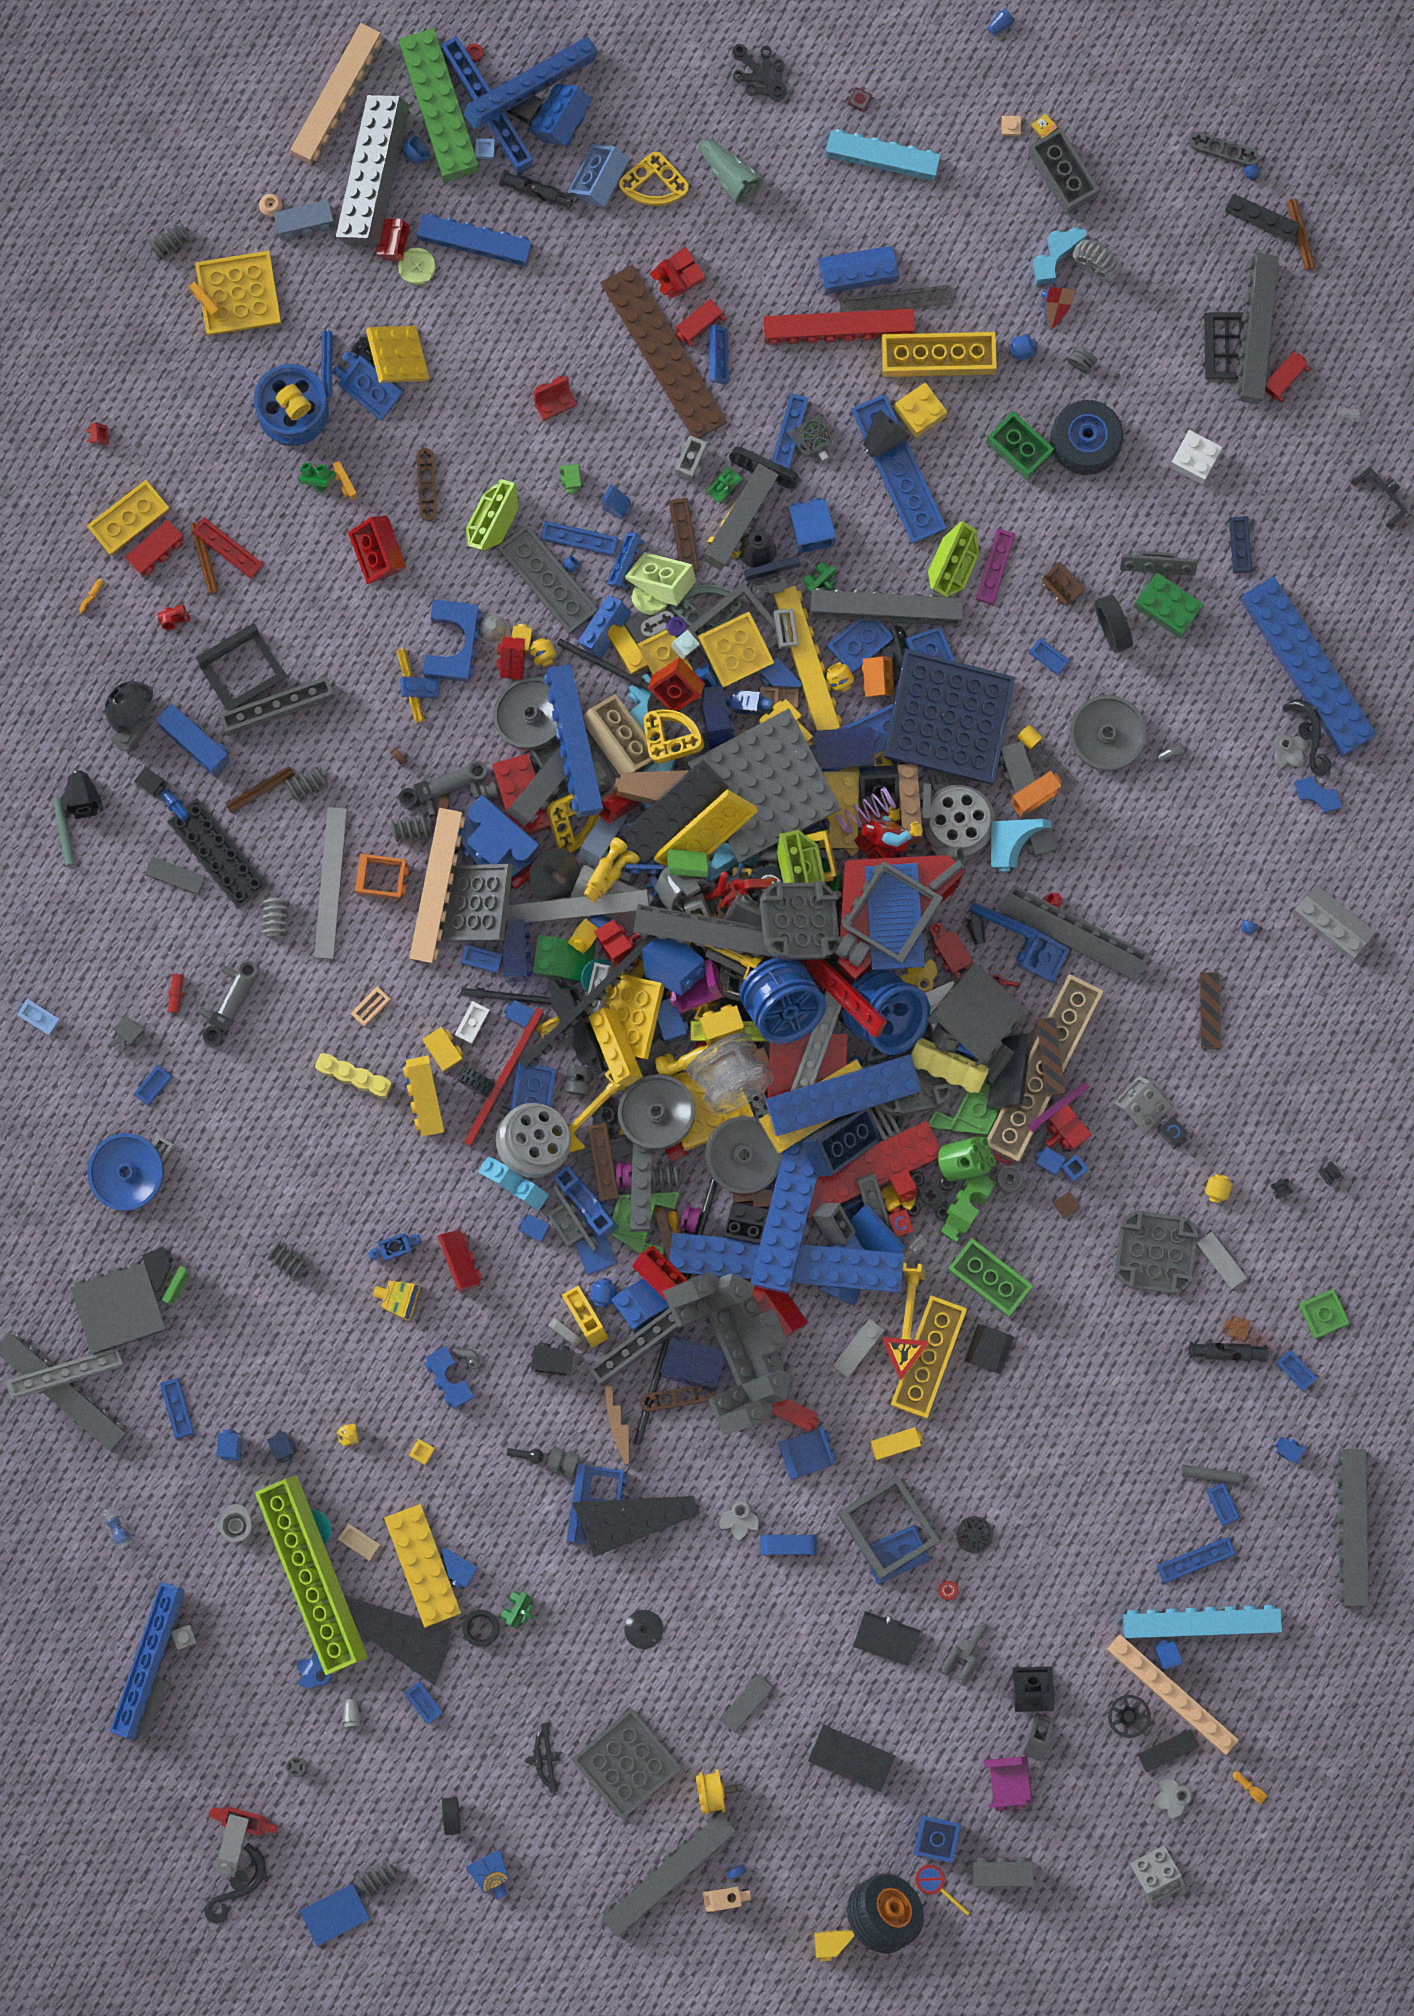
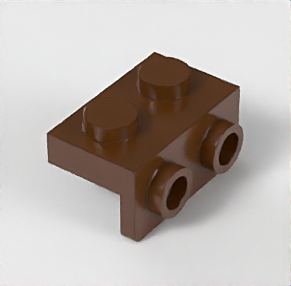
[1040,562,1086,606]

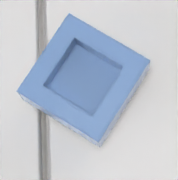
[475,138,495,159]

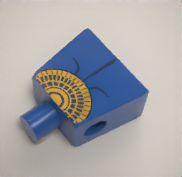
[466,1849,510,1900]

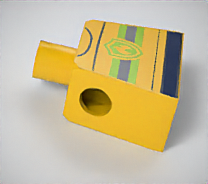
[373,1281,421,1322]

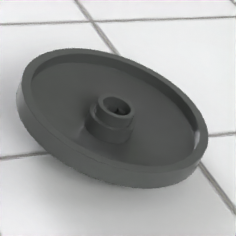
[493,677,557,750]
[1069,695,1146,771]
[618,1074,696,1150]
[705,1116,782,1194]

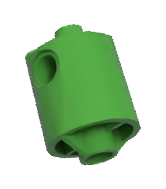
[938,1136,995,1182]

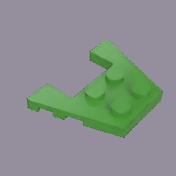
[929,1081,1001,1136]
[611,1192,679,1255]

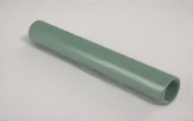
[53,798,75,866]

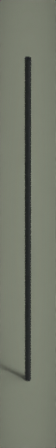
[633,1042,759,1446]

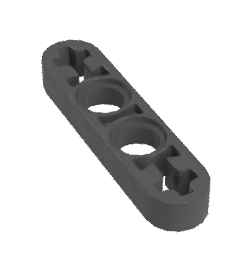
[1189,132,1259,166]

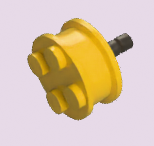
[696,1769,744,1816]

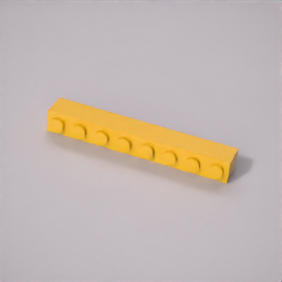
[773,586,842,738]

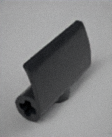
[853,1611,921,1666]

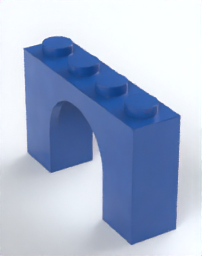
[423,599,482,682]
[459,815,533,879]

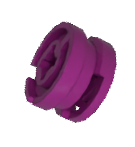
[616,1162,632,1190]
[679,1204,702,1234]

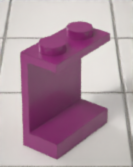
[670,959,723,1013]
[984,1756,1032,1811]

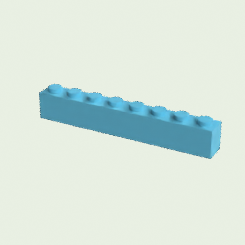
[1123,1605,1282,1639]

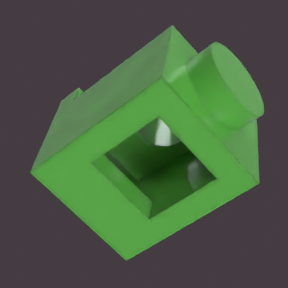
[559,464,581,494]
[940,1222,963,1243]

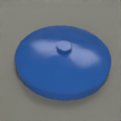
[87,1133,164,1211]

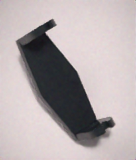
[1351,466,1408,528]

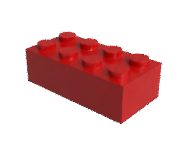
[492,753,551,835]

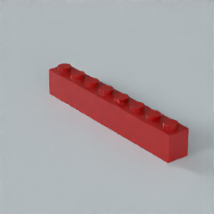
[763,309,915,346]

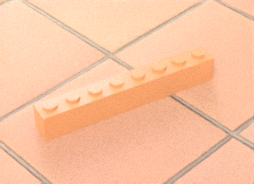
[290,23,382,165]
[409,808,465,963]
[1106,1635,1239,1755]

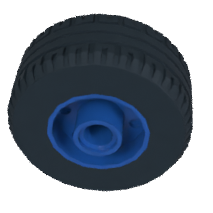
[1050,400,1123,475]

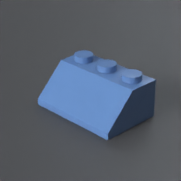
[567,144,629,207]

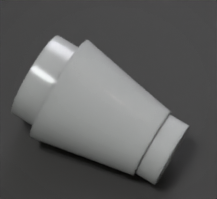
[342,1699,362,1729]

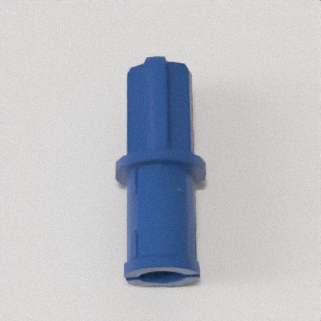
[160,789,189,821]

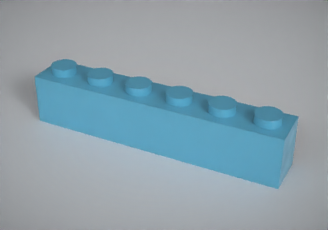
[825,129,940,181]

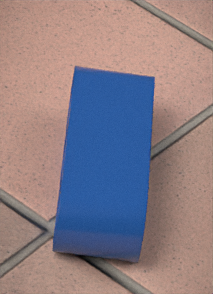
[760,1535,817,1555]

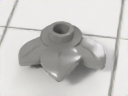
[1274,734,1309,768]
[720,1501,759,1540]
[1153,1779,1192,1818]

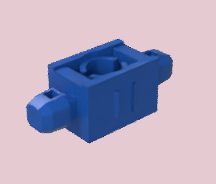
[723,690,775,716]
[368,1233,422,1262]

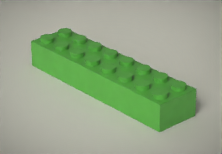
[399,28,479,182]

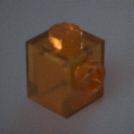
[1223,1315,1251,1341]

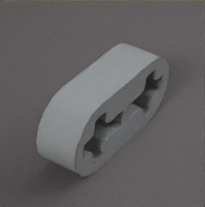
[641,611,674,638]
[548,1318,582,1348]

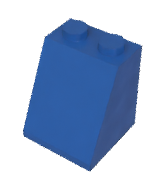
[789,498,836,554]
[642,937,705,996]

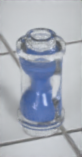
[100,1506,134,1551]

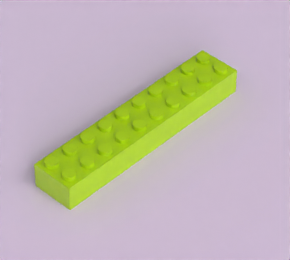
[255,1476,368,1675]

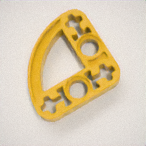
[619,152,689,206]
[643,710,704,764]
[547,794,601,852]

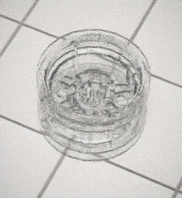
[687,1033,774,1115]

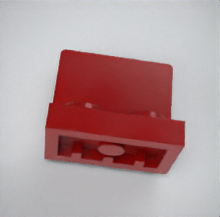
[533,376,577,421]

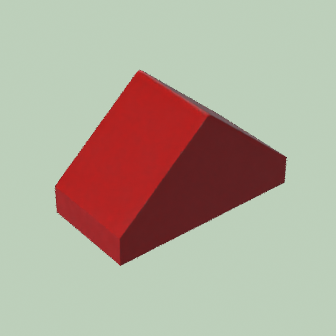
[836,855,965,986]

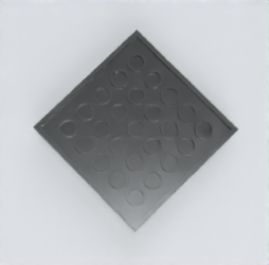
[688,708,842,864]

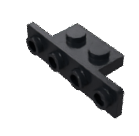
[880,626,908,686]

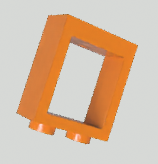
[1010,771,1062,818]
[355,854,409,900]

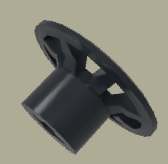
[1108,1695,1151,1738]

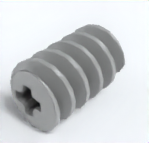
[262,898,288,939]

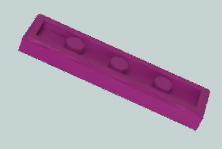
[976,528,1015,605]
[1028,1082,1090,1132]

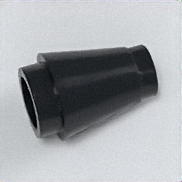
[966,916,986,945]

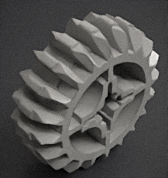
[1072,239,1121,281]

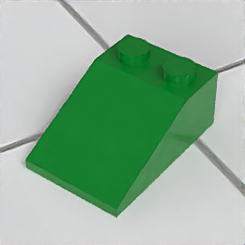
[533,935,596,982]

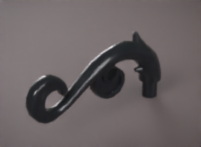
[1282,699,1331,776]
[204,1842,268,1923]

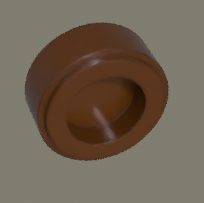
[390,747,408,766]

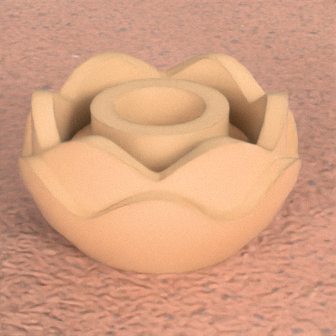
[259,194,282,217]

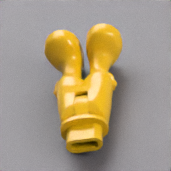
[583,838,640,903]
[655,1044,723,1076]

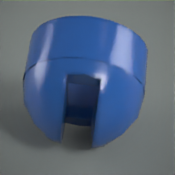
[1243,164,1259,179]
[564,555,580,572]
[1241,920,1258,935]

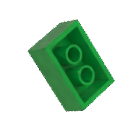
[986,411,1054,481]
[1134,572,1204,639]

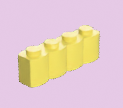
[911,1038,989,1093]
[315,1053,392,1099]

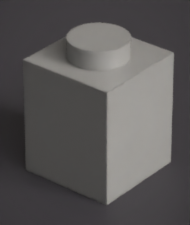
[171,1625,198,1651]

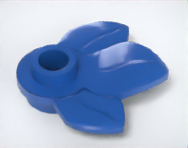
[297,1650,332,1688]

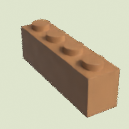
[897,764,922,844]

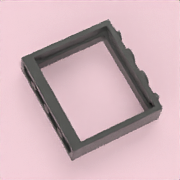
[684,582,785,684]
[841,861,943,965]
[838,1475,941,1581]

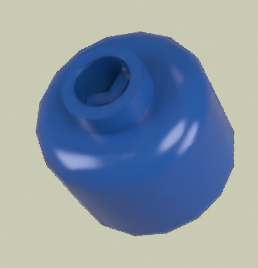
[1009,334,1038,361]
[590,1278,617,1307]

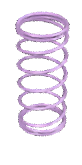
[835,787,896,836]

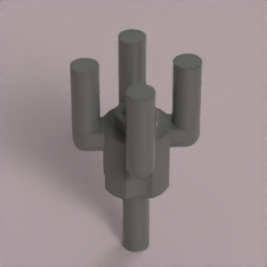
[941,1622,988,1686]

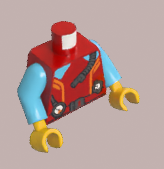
[861,807,923,851]

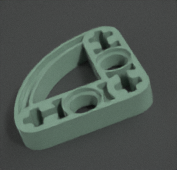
[671,585,742,635]

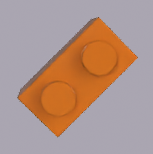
[862,656,894,698]

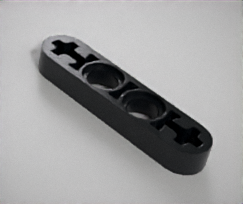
[729,446,799,489]

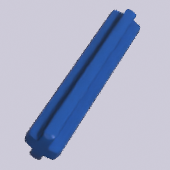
[321,330,333,398]
[970,903,1039,940]

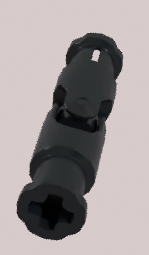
[499,169,575,210]
[1188,1342,1268,1362]

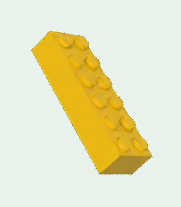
[881,332,997,377]
[890,1295,967,1419]

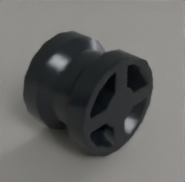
[1318,1161,1342,1185]
[1270,1178,1294,1199]

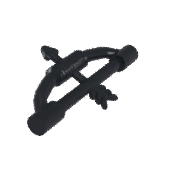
[525,1723,561,1793]

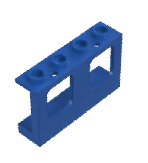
[567,1464,627,1545]

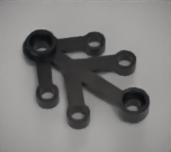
[732,44,787,101]

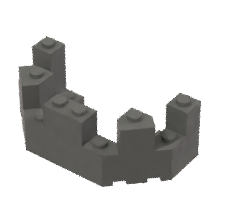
[663,1272,792,1435]

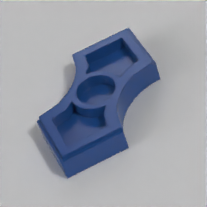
[1294,776,1342,813]

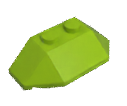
[466,479,518,551]
[928,521,979,597]
[777,830,826,884]

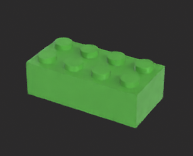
[947,1238,1033,1318]

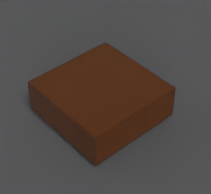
[1053,1192,1080,1219]

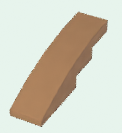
[605,1386,629,1465]

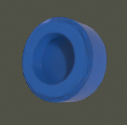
[726,1864,747,1879]

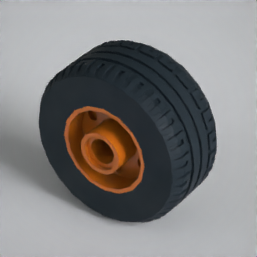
[847,1873,924,1954]

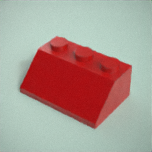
[348,515,406,584]
[437,1230,483,1293]
[752,1287,808,1338]

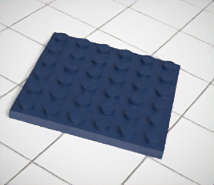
[883,649,1015,785]

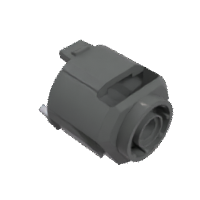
[655,866,720,913]

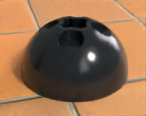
[105,681,153,732]

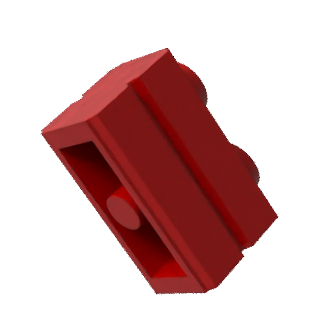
[376,218,410,261]
[497,636,525,680]

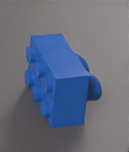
[529,83,592,146]

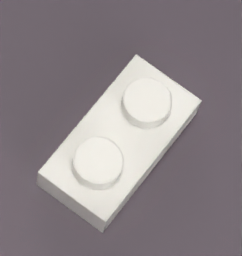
[455,1001,490,1044]

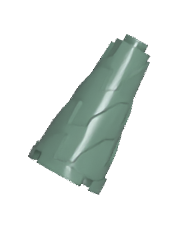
[700,139,764,205]

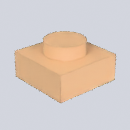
[1002,116,1021,136]

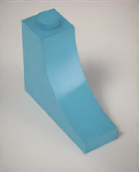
[991,819,1051,872]

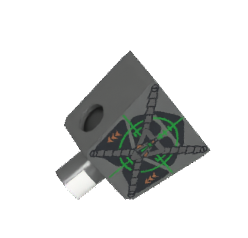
[787,413,832,462]

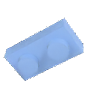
[17,999,60,1036]

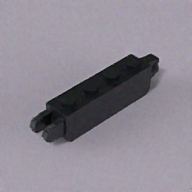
[548,977,606,1076]

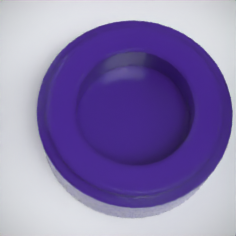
[666,616,686,636]

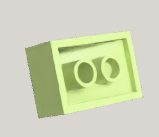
[625,552,696,606]

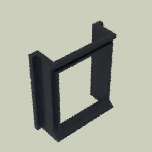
[195,623,288,711]

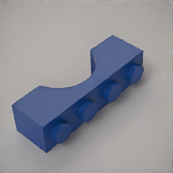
[553,1165,619,1239]

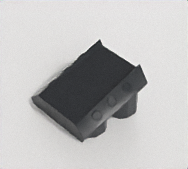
[964,1324,1014,1374]

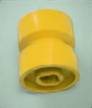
[276,384,311,420]

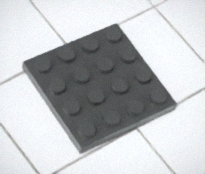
[441,864,513,942]
[571,1708,682,1820]

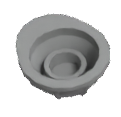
[476,613,511,646]
[219,1504,252,1542]

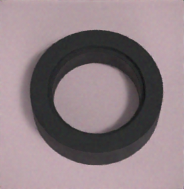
[1095,594,1133,653]

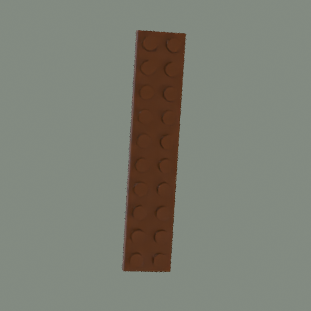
[600,264,727,439]

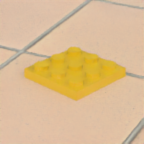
[366,326,430,383]
[698,612,774,688]

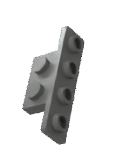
[1120,551,1198,576]
[547,1184,598,1253]

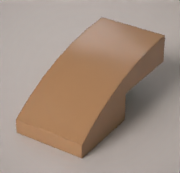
[760,687,800,709]

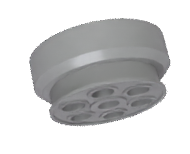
[922,785,995,858]
[496,1103,571,1178]

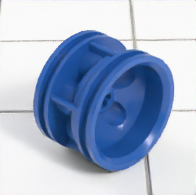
[254,364,329,446]
[842,969,930,1055]

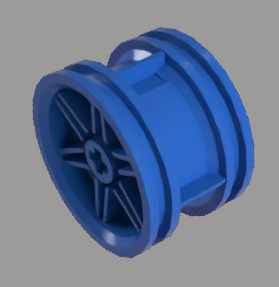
[739,958,826,1044]

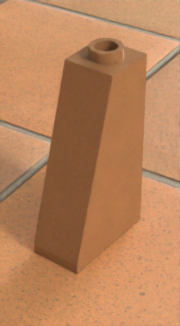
[614,770,690,805]

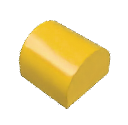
[1016,724,1043,752]

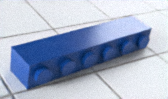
[417,213,532,267]

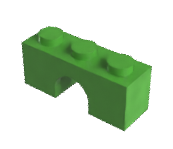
[946,1174,996,1233]

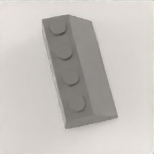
[570,865,654,933]
[1292,885,1376,961]

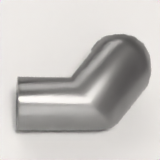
[1157,742,1185,762]
[454,1347,480,1369]

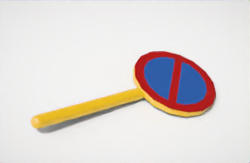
[915,1864,970,1915]

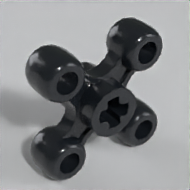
[905,1172,955,1221]

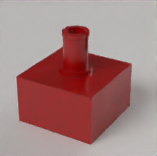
[648,657,705,711]

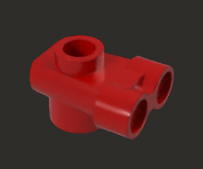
[157,604,190,630]

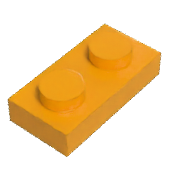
[189,282,220,319]
[333,461,358,501]

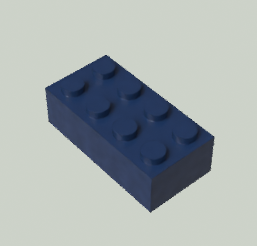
[802,1108,882,1177]

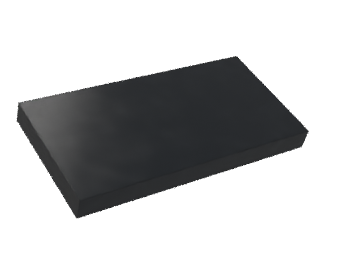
[987,1033,1032,1111]

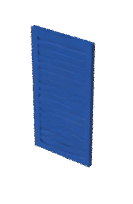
[865,863,925,970]

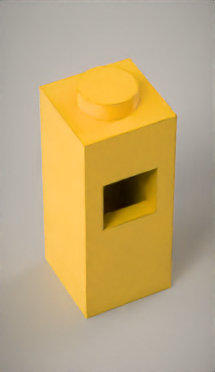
[870,1427,923,1461]

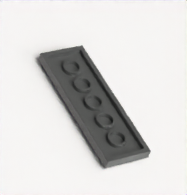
[497,524,598,635]

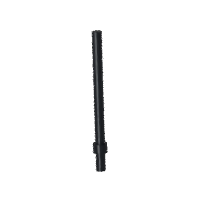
[557,638,652,693]
[461,987,551,1005]

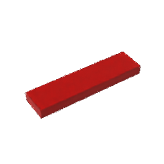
[191,517,263,579]

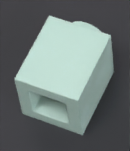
[670,630,700,660]

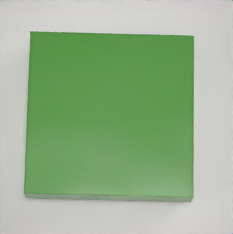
[667,849,708,877]
[162,1266,190,1307]
[1298,1289,1350,1340]

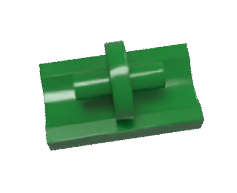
[298,462,337,492]
[706,467,743,504]
[803,561,836,594]
[500,1591,535,1629]

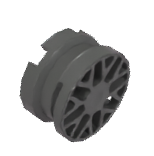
[1067,346,1097,374]

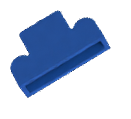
[467,795,541,864]

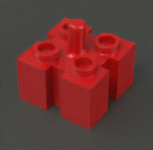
[594,919,642,974]
[1046,1104,1092,1153]

